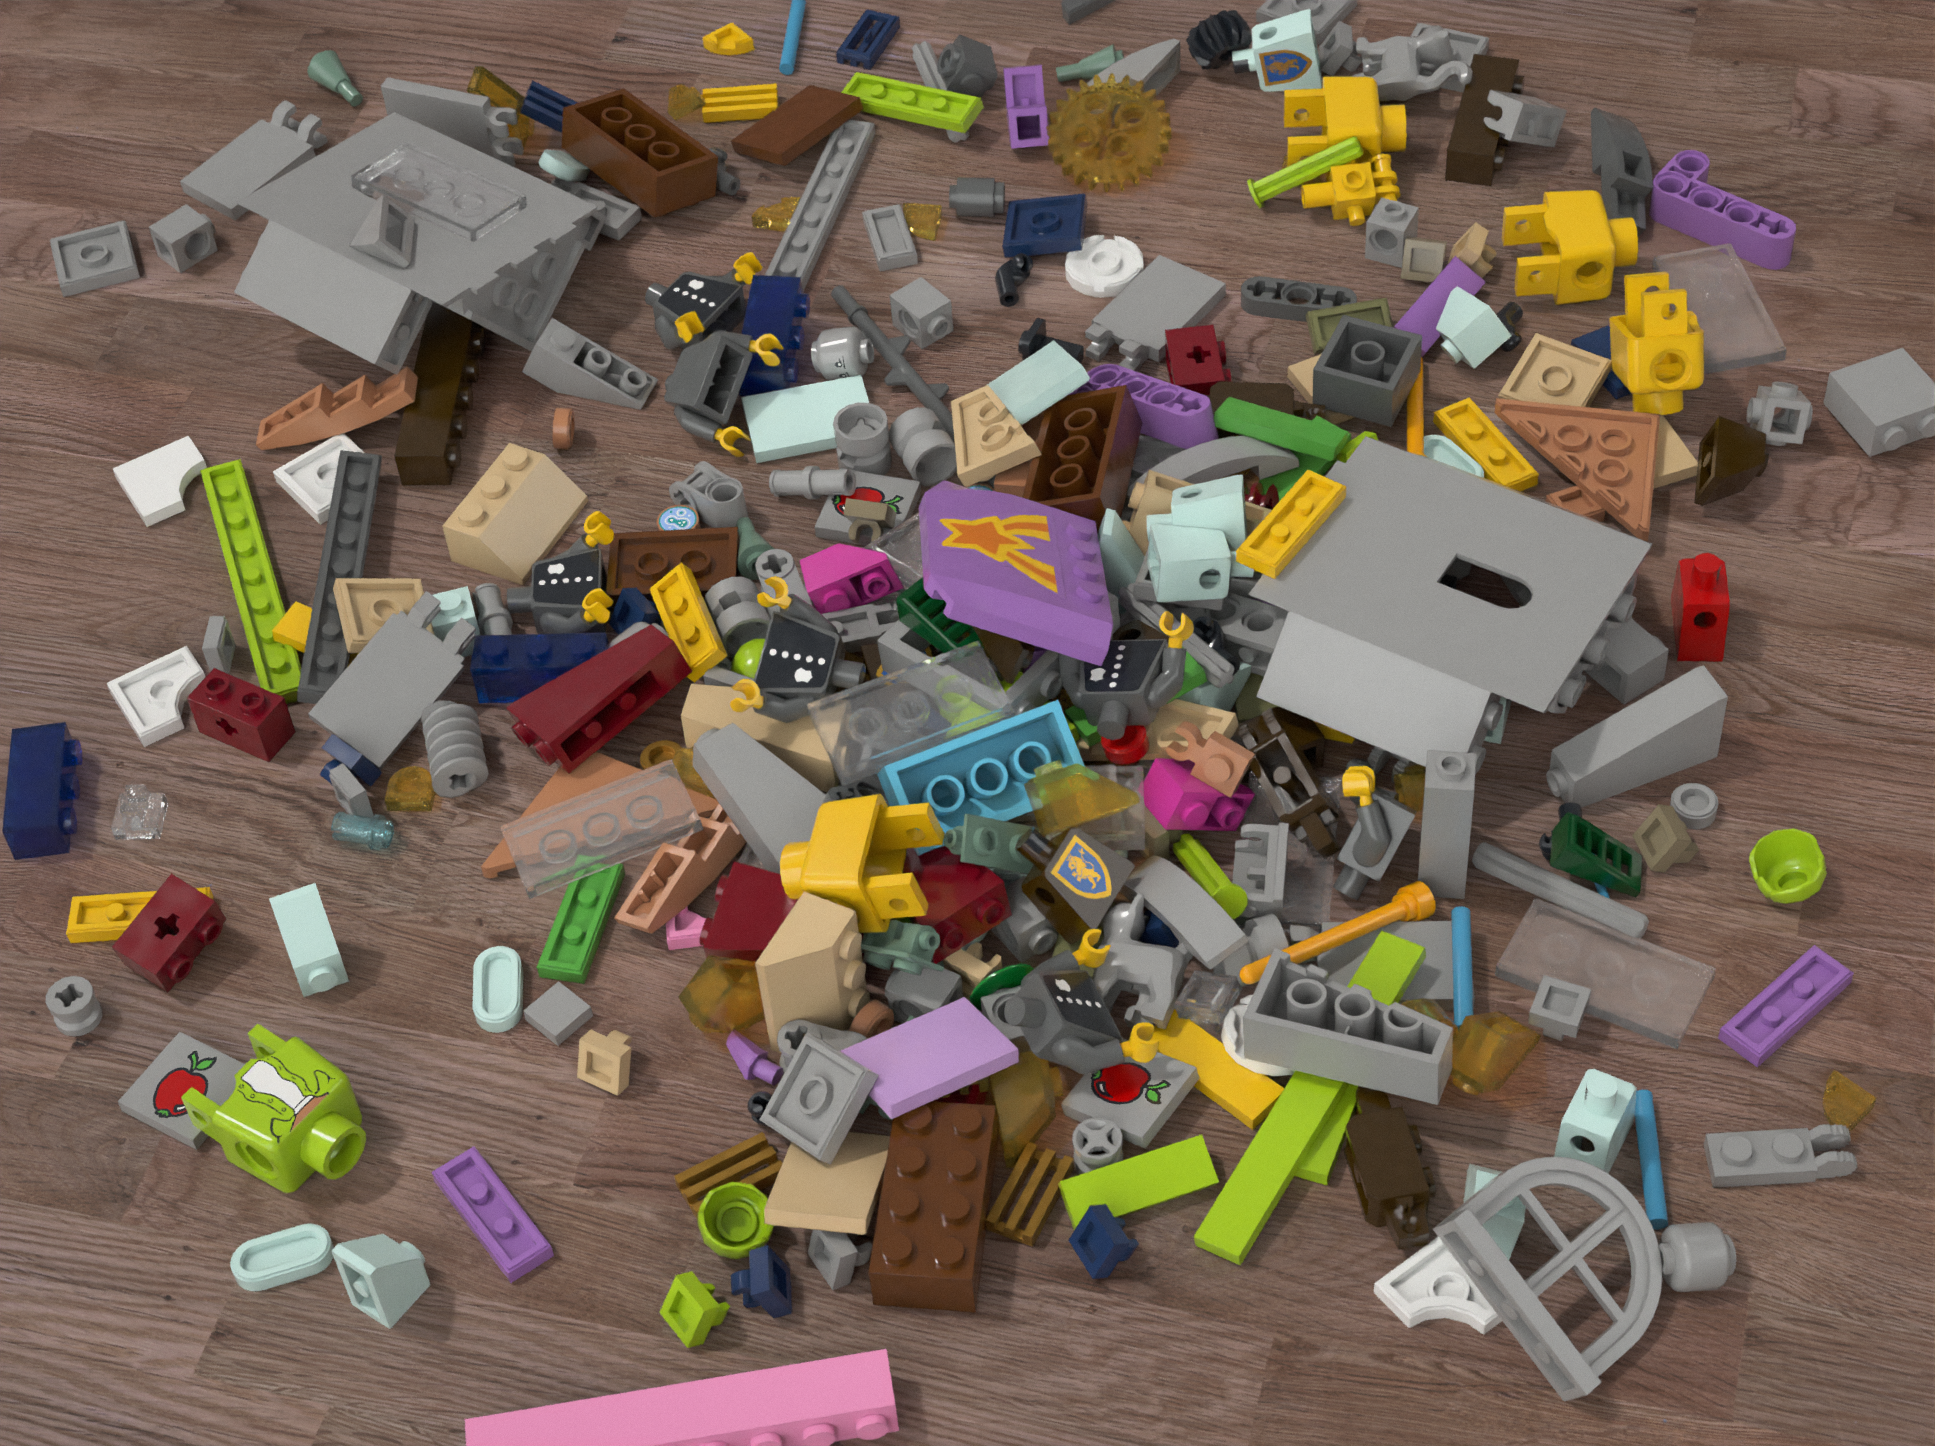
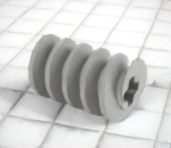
[421,700,489,798]

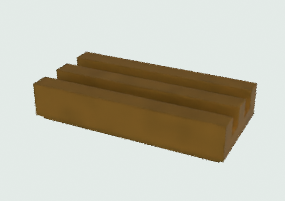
[674,1132,783,1221]
[986,1141,1075,1247]

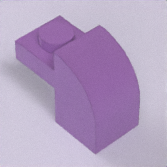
[1003,64,1049,149]

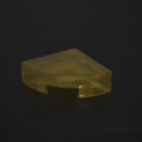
[668,84,706,121]
[752,197,800,232]
[903,203,942,241]
[1822,1069,1876,1133]

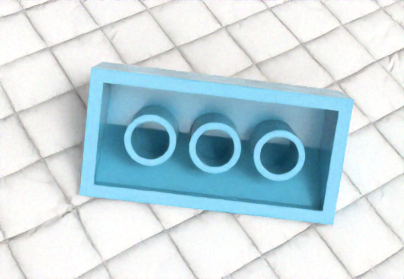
[877,700,1093,856]

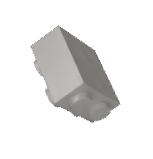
[1823,348,1935,457]

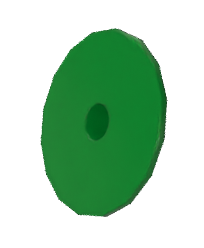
[970,964,1034,1010]

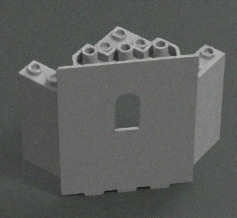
[234,112,607,375]
[1248,436,1652,774]

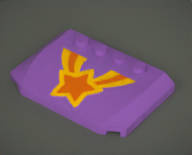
[919,480,1113,666]

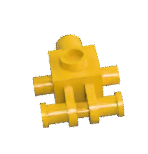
[1301,154,1401,226]

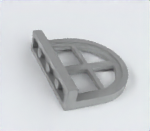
[1433,1157,1662,1402]

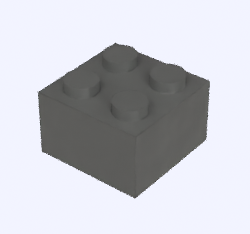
[1312,315,1422,427]

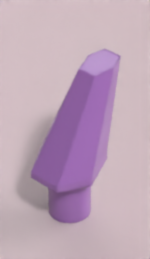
[726,1030,783,1085]

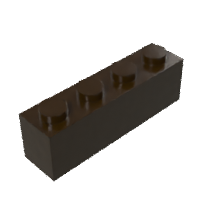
[1445,54,1525,186]

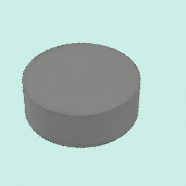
[1670,783,1718,829]

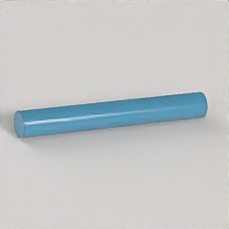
[779,0,806,75]
[1451,906,1474,1036]
[1635,1090,1668,1230]

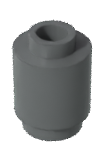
[949,177,1005,217]

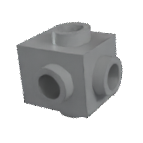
[1746,382,1813,446]

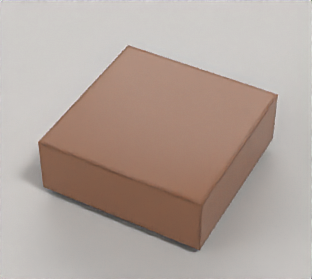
[1546,485,1605,522]

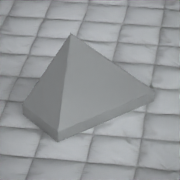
[349,194,415,268]

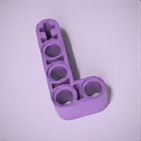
[1649,150,1796,270]
[1068,364,1219,449]

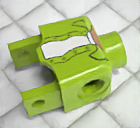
[181,1024,366,1193]

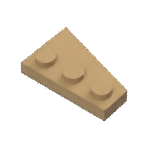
[951,385,1042,487]
[1076,699,1239,761]

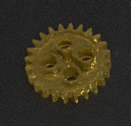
[1046,73,1172,192]

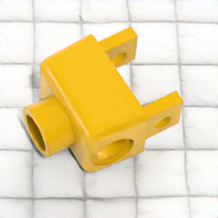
[1284,76,1406,182]
[1501,190,1638,305]
[1609,271,1704,415]
[780,794,945,933]

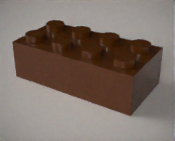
[561,88,718,218]
[1022,385,1143,534]
[868,1101,999,1313]

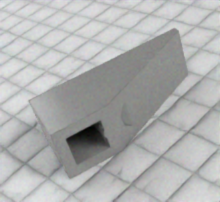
[522,318,658,410]

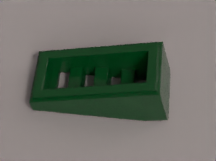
[896,577,985,666]
[1550,812,1642,898]

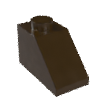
[1694,416,1769,506]

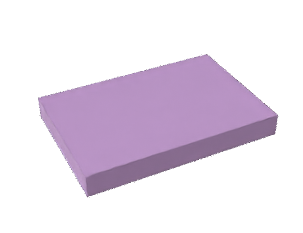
[841,997,1019,1119]

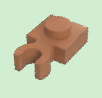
[1165,721,1255,798]

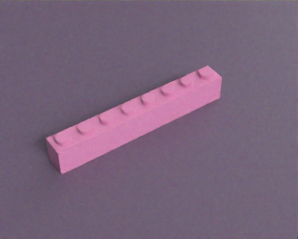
[465,1349,899,1446]

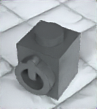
[937,34,998,98]

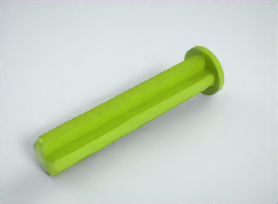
[1247,137,1363,208]
[1173,834,1248,919]

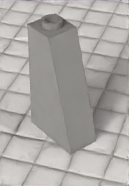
[1546,665,1728,808]
[693,723,826,874]
[1418,750,1476,899]

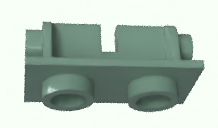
[944,814,1040,874]
[861,920,944,976]

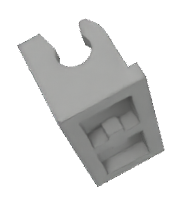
[1484,90,1567,147]
[1232,823,1289,926]

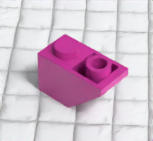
[799,543,903,614]
[1137,758,1255,831]

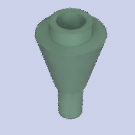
[1056,44,1125,82]
[308,50,363,106]
[736,517,774,580]

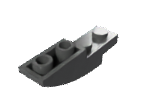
[1591,108,1653,237]

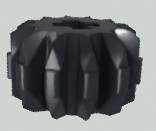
[1186,10,1252,69]

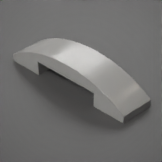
[1126,436,1299,502]
[1120,855,1249,970]

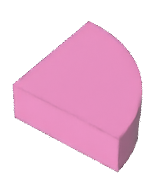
[666,906,706,950]

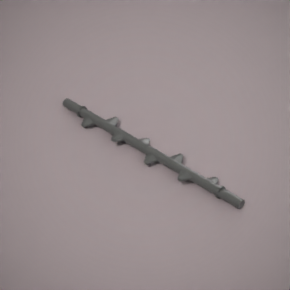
[831,285,996,488]

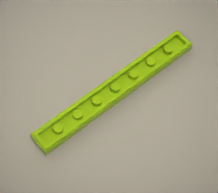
[200,459,302,704]
[1194,930,1426,1265]

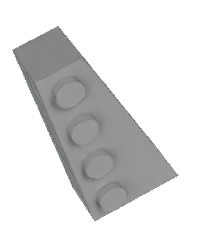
[1243,948,1453,1105]

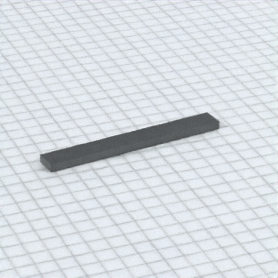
[297,450,382,704]

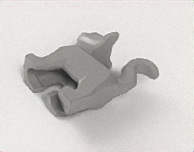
[1353,25,1473,101]
[1092,893,1193,1030]

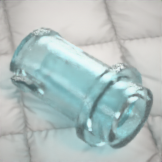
[331,812,394,851]

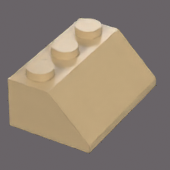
[442,443,588,585]
[755,891,870,1053]

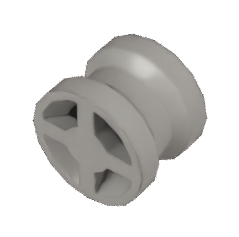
[46,976,103,1037]
[1072,1117,1123,1175]

